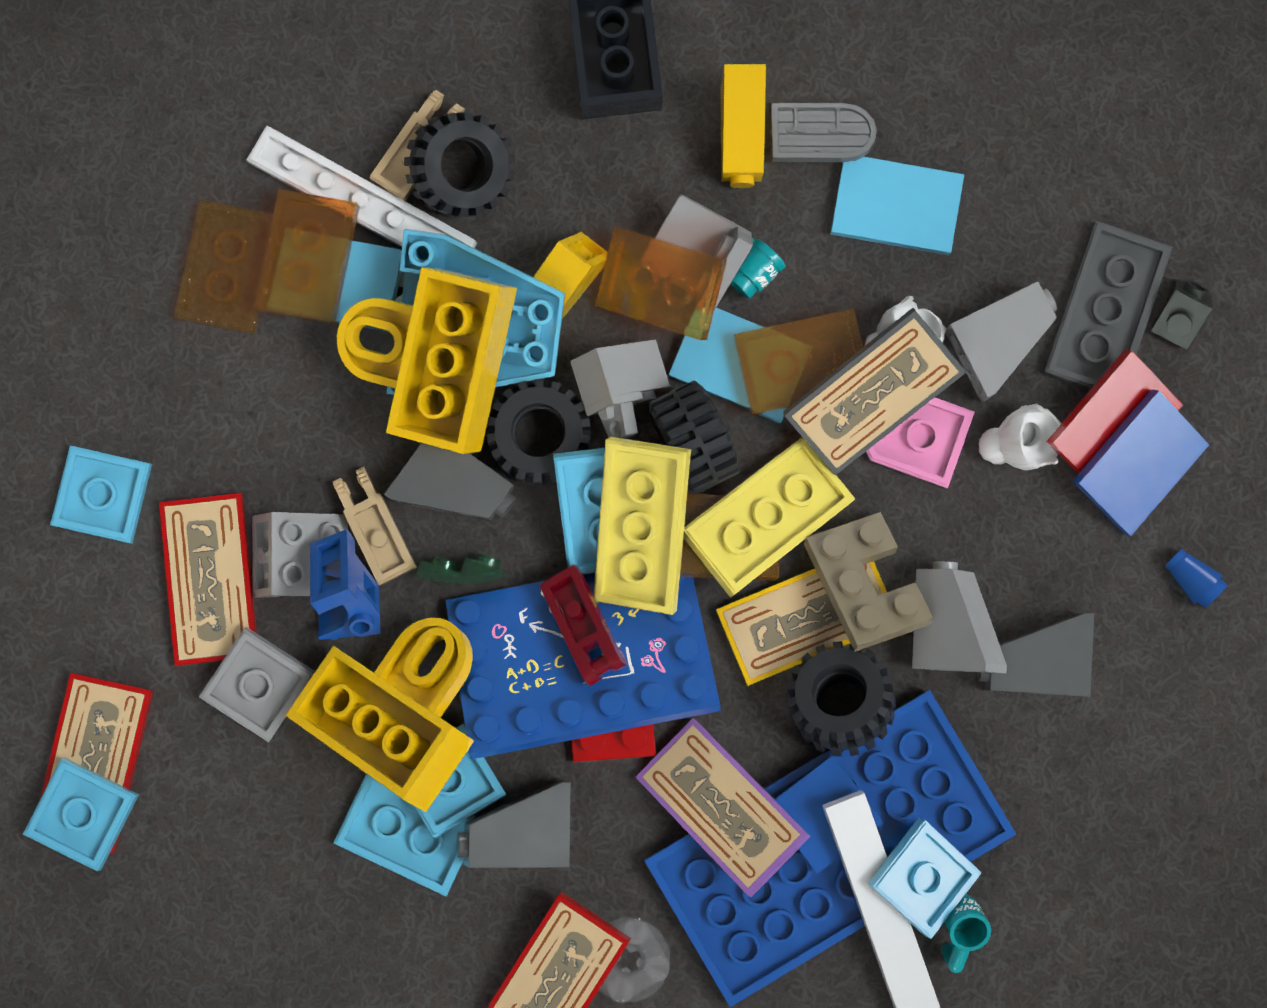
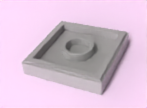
[199,627,315,742]

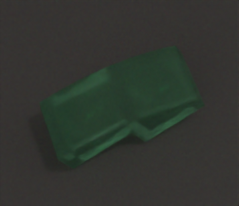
[416,553,507,586]

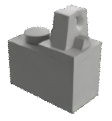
[570,339,670,439]

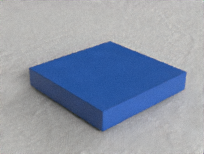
[774,755,884,874]

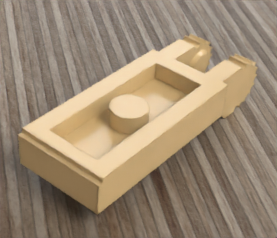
[369,90,465,201]
[333,466,417,586]

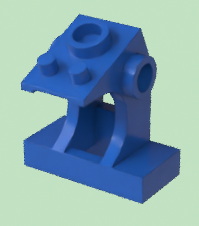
[310,529,380,640]

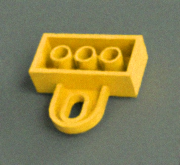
[337,267,517,454]
[285,618,474,812]

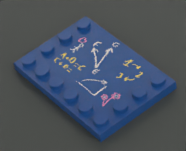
[446,553,721,759]

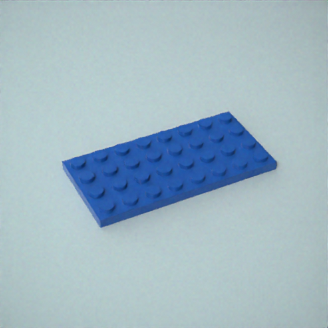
[644,690,1016,1007]

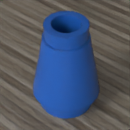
[1165,549,1228,609]

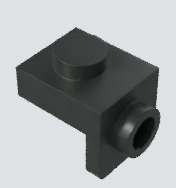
[1151,279,1213,349]

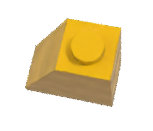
[721,64,766,188]
[534,232,613,319]

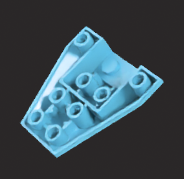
[387,229,565,395]

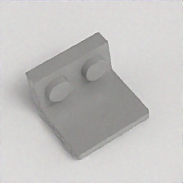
[641,194,753,315]
[252,512,348,598]

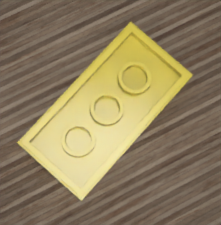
[594,437,691,615]
[683,437,855,598]

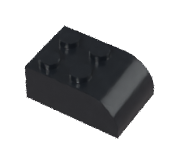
[568,0,663,120]

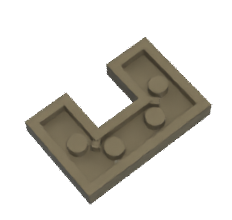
[804,512,933,652]

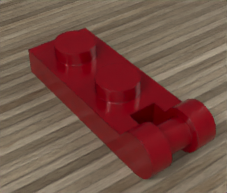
[539,564,627,686]

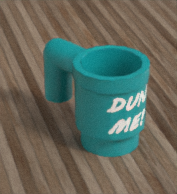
[730,238,786,300]
[941,894,991,973]

